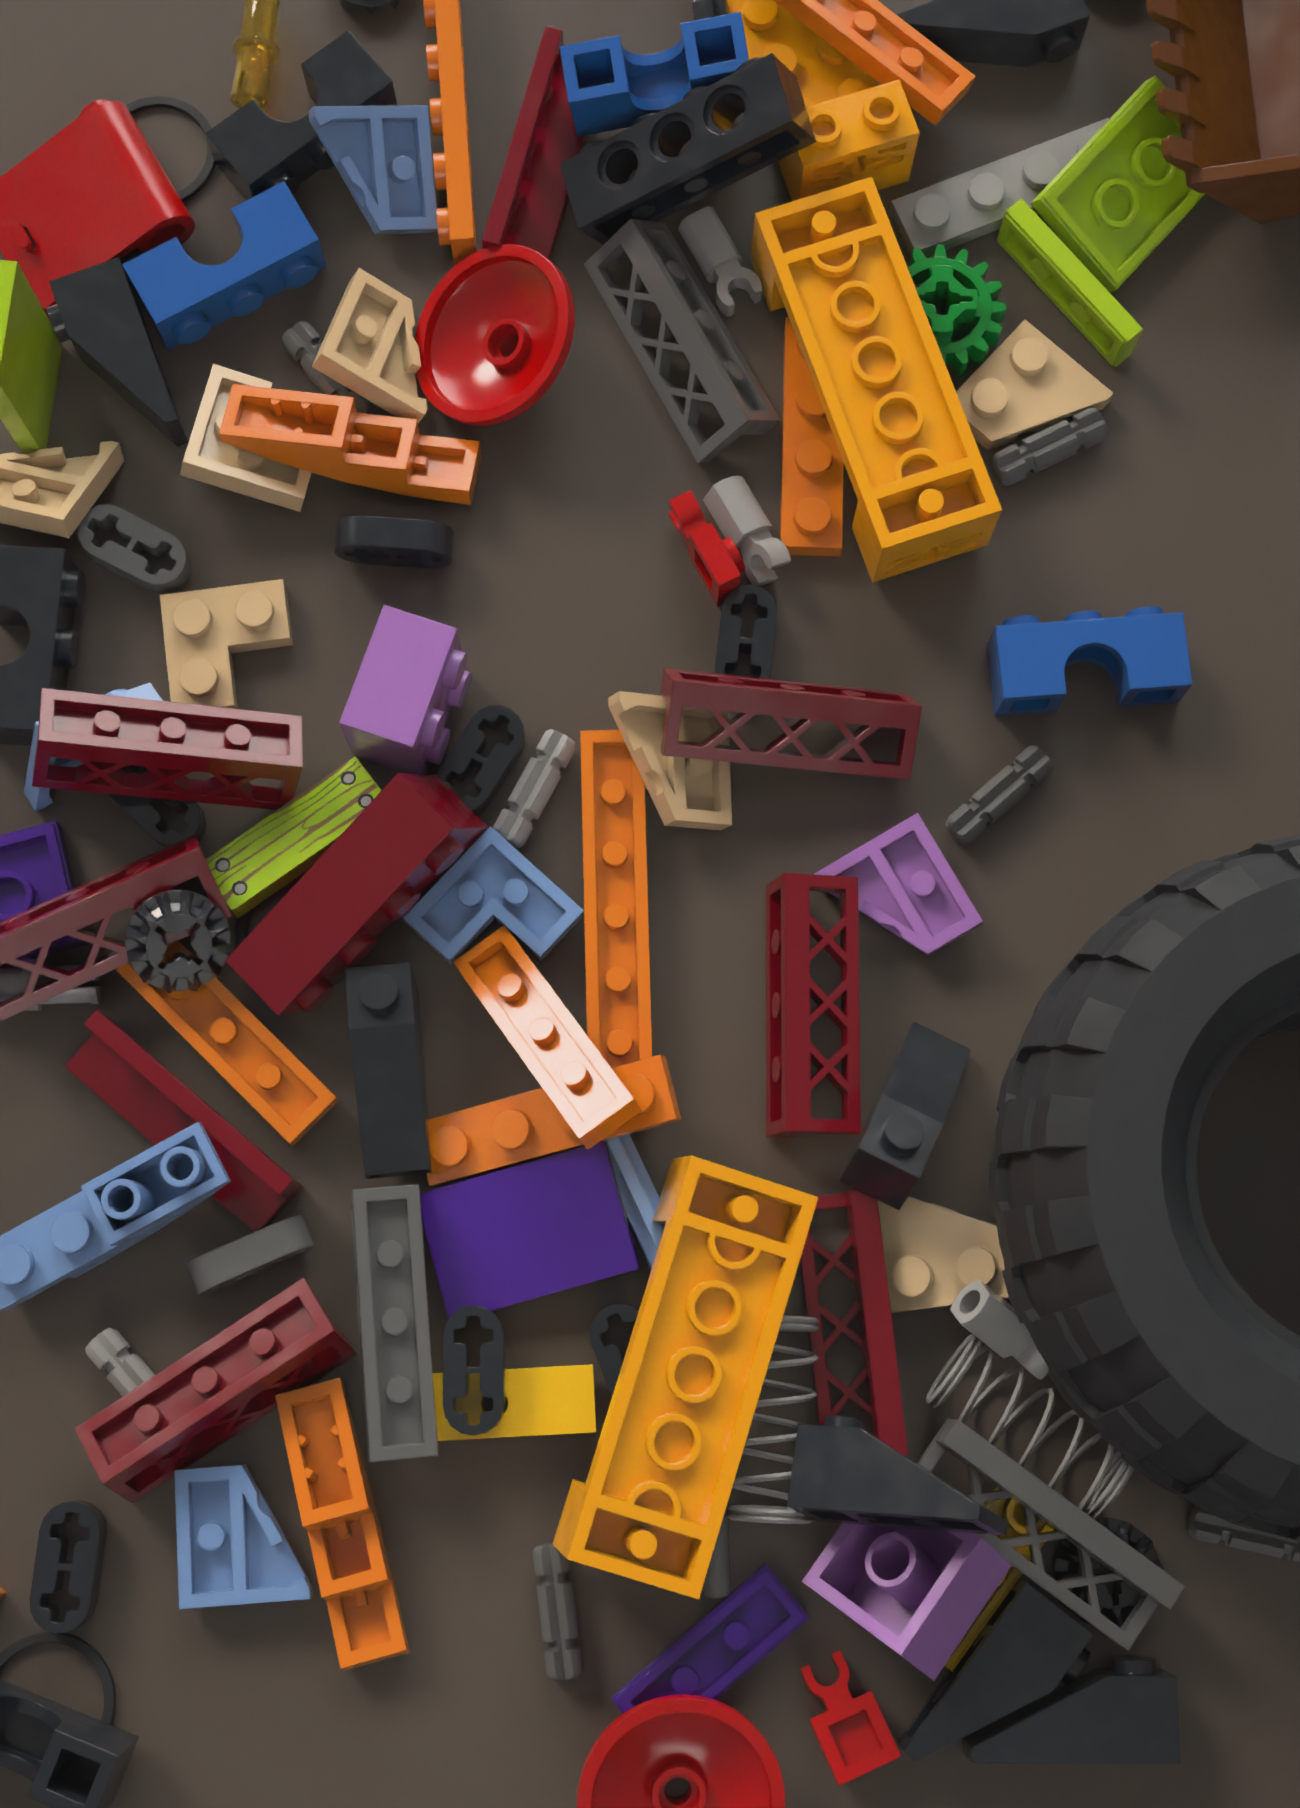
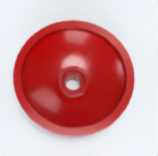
[415,244,575,426]
[577,1694,785,1808]

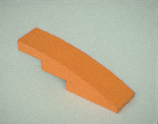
[219,384,482,505]
[275,1377,410,1671]

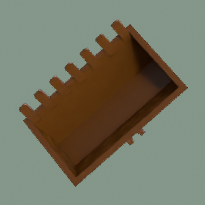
[1146,0,1300,224]

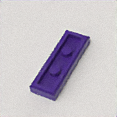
[611,1563,810,1713]

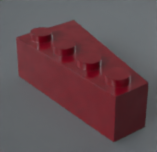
[225,773,489,1016]

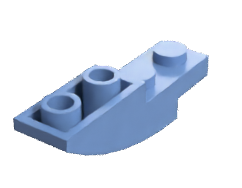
[0,1122,231,1310]

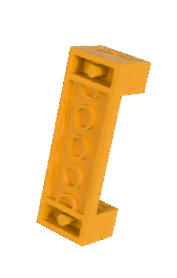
[727,0,920,201]
[750,177,1002,583]
[552,1155,818,1600]

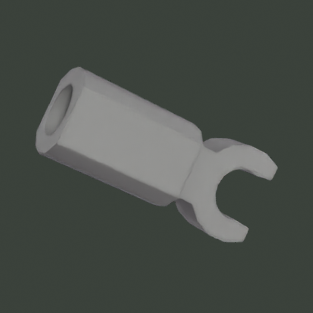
[678,206,762,317]
[703,475,791,586]
[950,1280,1049,1380]

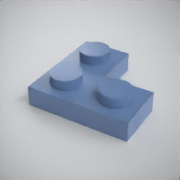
[403,826,584,965]

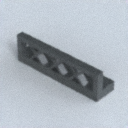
[583,218,781,464]
[350,1184,438,1462]
[917,1418,1186,1651]

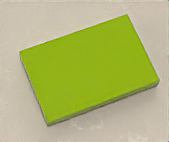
[1030,76,1205,292]
[0,260,63,454]

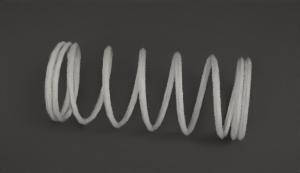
[727,1315,820,1524]
[926,1334,1134,1520]

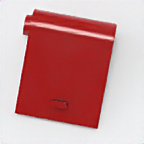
[0,99,195,315]

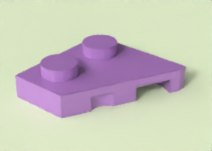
[814,813,983,956]

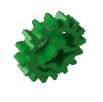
[907,244,1006,376]

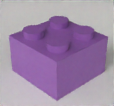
[339,605,472,775]
[802,1523,1012,1681]

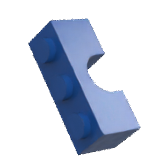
[560,12,749,137]
[122,181,327,350]
[987,606,1193,716]

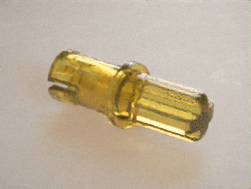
[230,0,280,111]

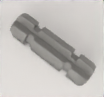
[493,729,575,848]
[85,1328,155,1397]

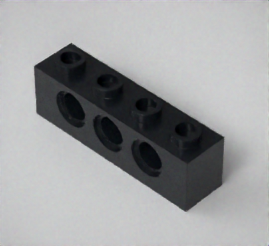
[560,53,816,245]

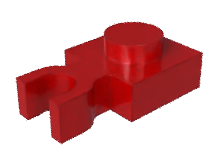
[668,490,745,606]
[799,1650,901,1787]

